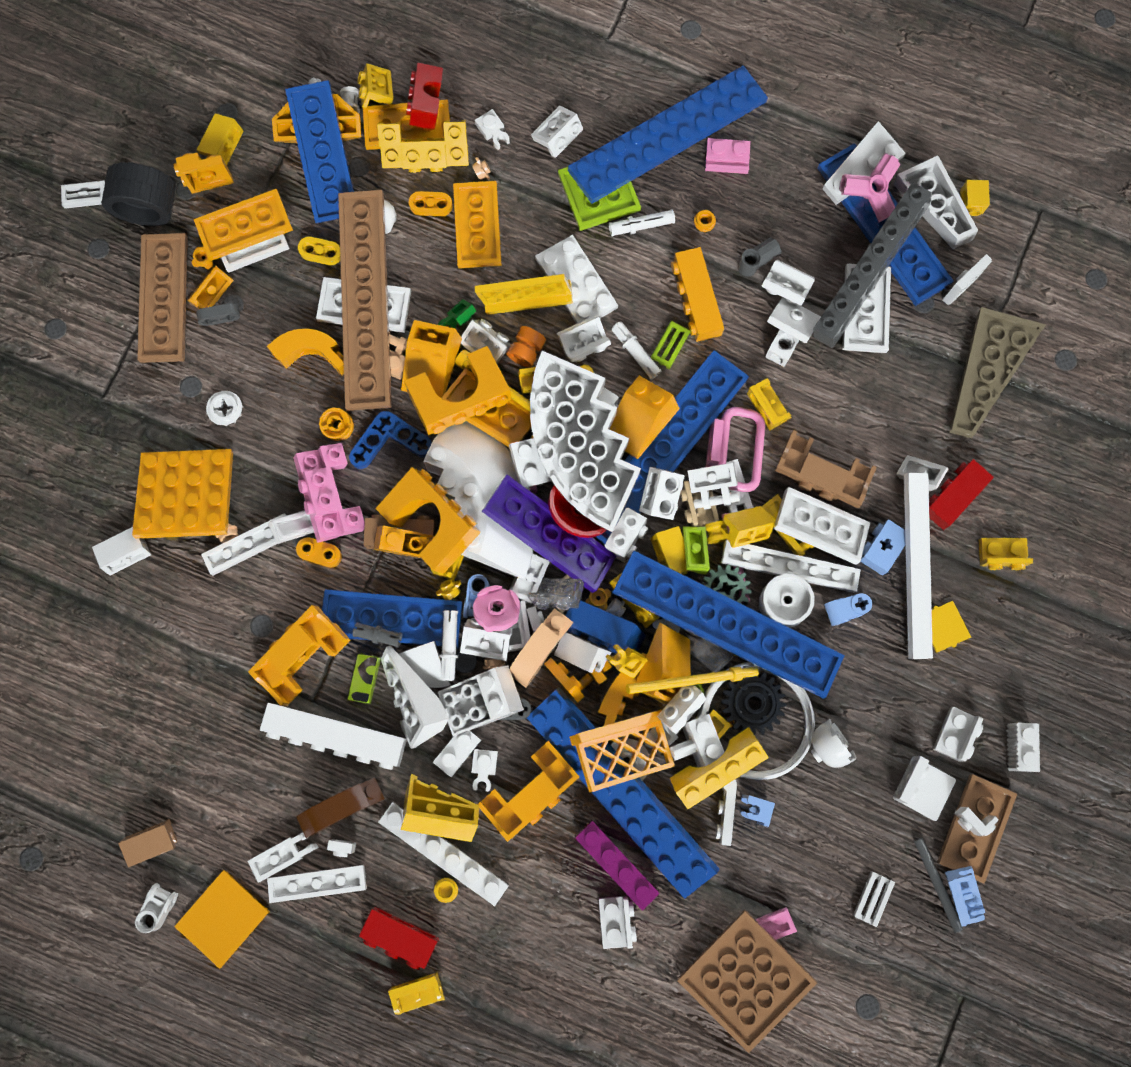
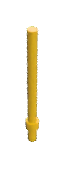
[626,667,759,694]

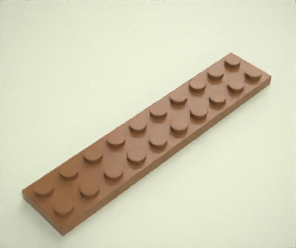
[338,190,392,411]

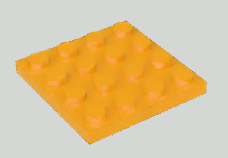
[132,449,233,539]

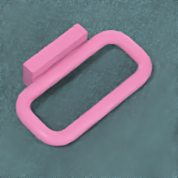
[706,407,765,492]

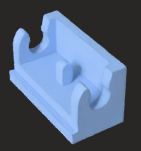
[740,794,775,827]
[945,866,985,927]

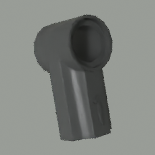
[738,237,782,276]

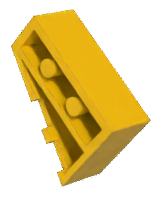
[401,774,479,842]

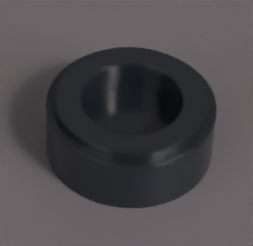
[455,651,477,674]

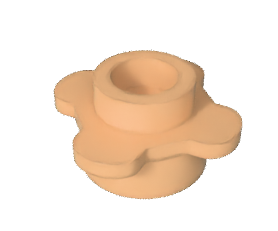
[472,157,491,181]

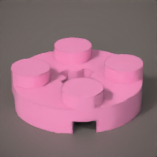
[473,585,520,632]

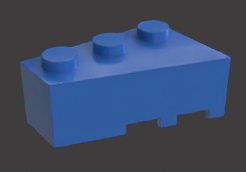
[566,598,646,654]

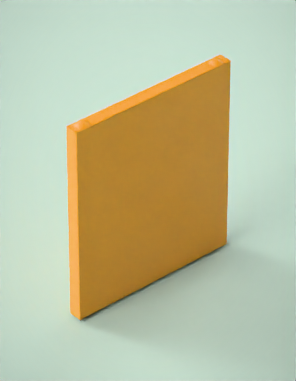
[174,870,270,969]

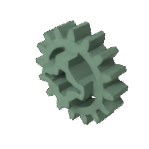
[703,564,751,604]

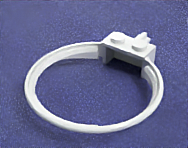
[670,662,815,780]

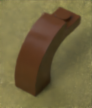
[296,778,385,838]

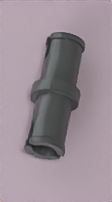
[353,622,402,647]

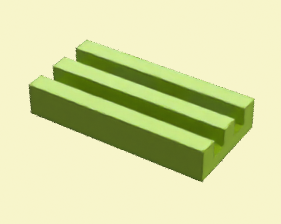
[651,321,690,370]

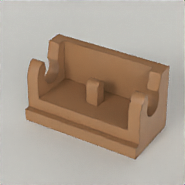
[118,819,177,867]

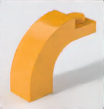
[267,329,344,376]

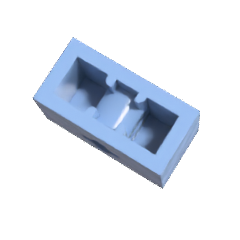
[861,519,906,575]

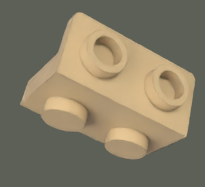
[680,481,719,527]

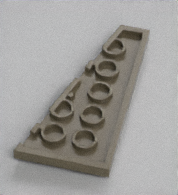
[949,307,1046,438]

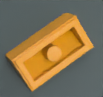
[187,266,234,309]

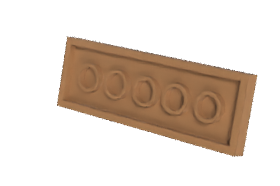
[137,233,188,363]

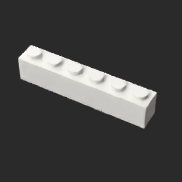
[260,703,407,770]

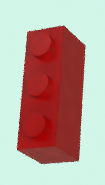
[929,459,994,530]
[359,907,440,970]

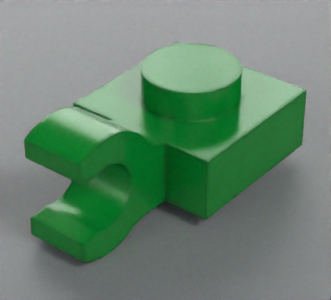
[438,299,476,329]

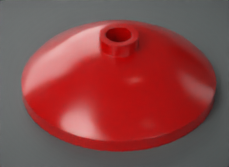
[548,485,607,538]

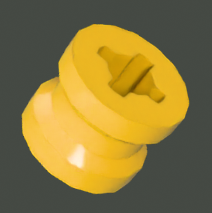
[704,521,727,544]

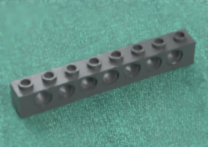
[813,182,932,348]

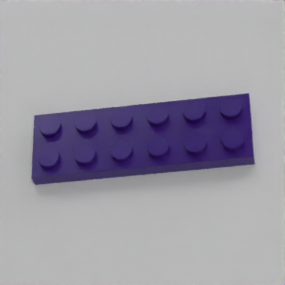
[481,475,616,593]

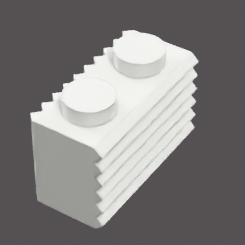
[1006,723,1040,772]

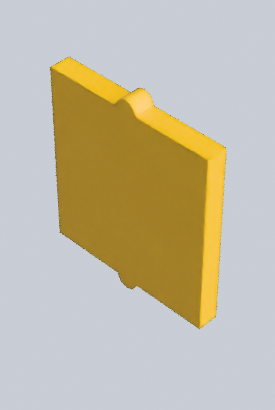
[932,601,971,653]

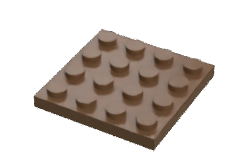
[677,910,817,1053]

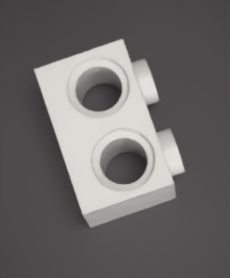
[639,467,684,520]

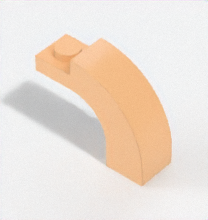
[510,608,573,688]

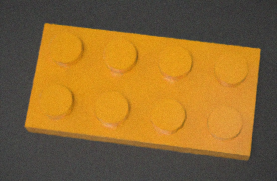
[363,100,450,150]
[453,181,502,268]
[193,189,293,261]
[442,368,532,447]

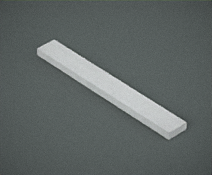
[904,473,933,659]

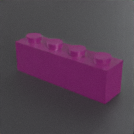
[575,820,660,911]

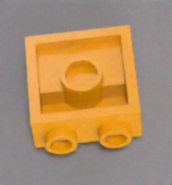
[173,153,234,194]

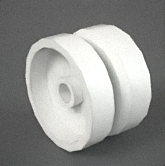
[759,574,814,628]

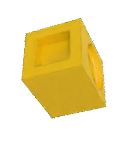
[960,180,990,216]

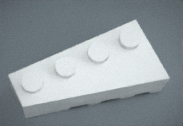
[894,156,978,249]

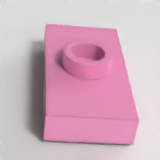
[755,907,797,940]

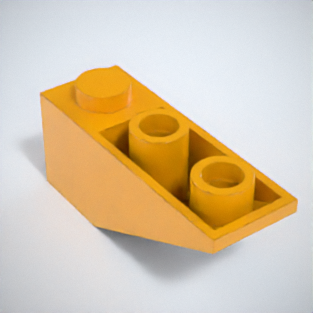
[373,526,434,558]

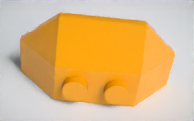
[272,94,362,143]

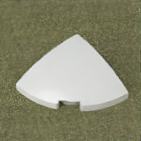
[399,641,451,688]

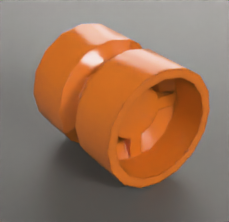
[506,326,546,368]

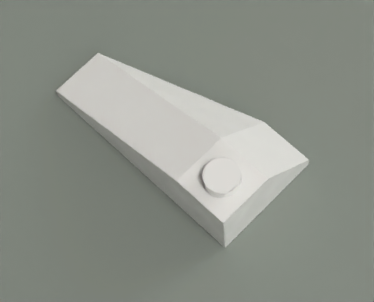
[381,646,449,749]

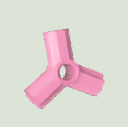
[839,154,900,222]

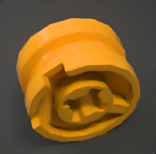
[319,407,354,441]

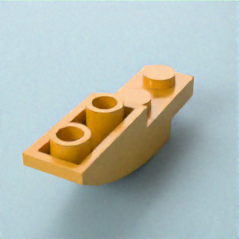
[598,653,647,726]

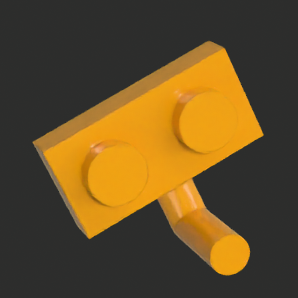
[544,658,594,703]

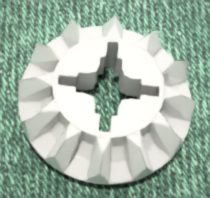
[206,391,243,426]

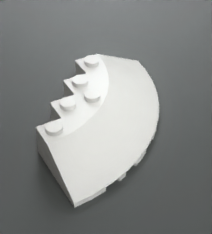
[530,351,641,532]
[423,421,533,580]

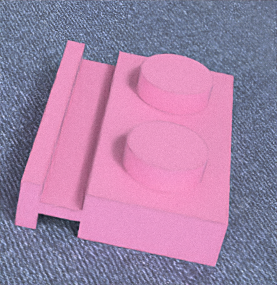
[705,138,750,174]

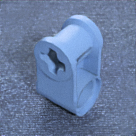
[463,574,490,618]
[824,593,872,626]

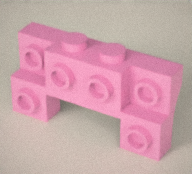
[293,443,365,543]

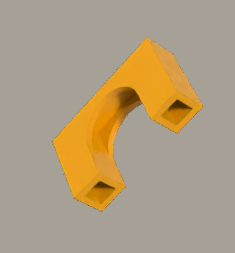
[404,346,511,435]
[375,467,481,574]

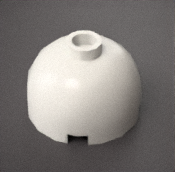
[811,719,856,768]

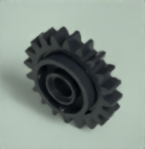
[721,673,787,735]

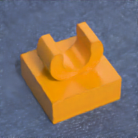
[589,660,612,686]

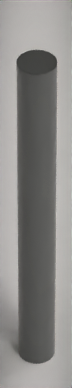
[914,837,963,933]

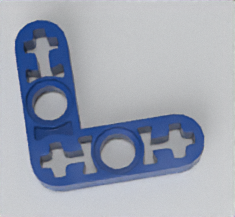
[349,411,432,469]

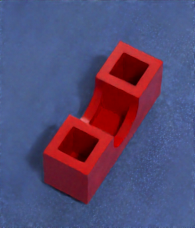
[406,63,443,130]

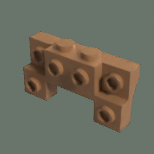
[775,430,877,508]

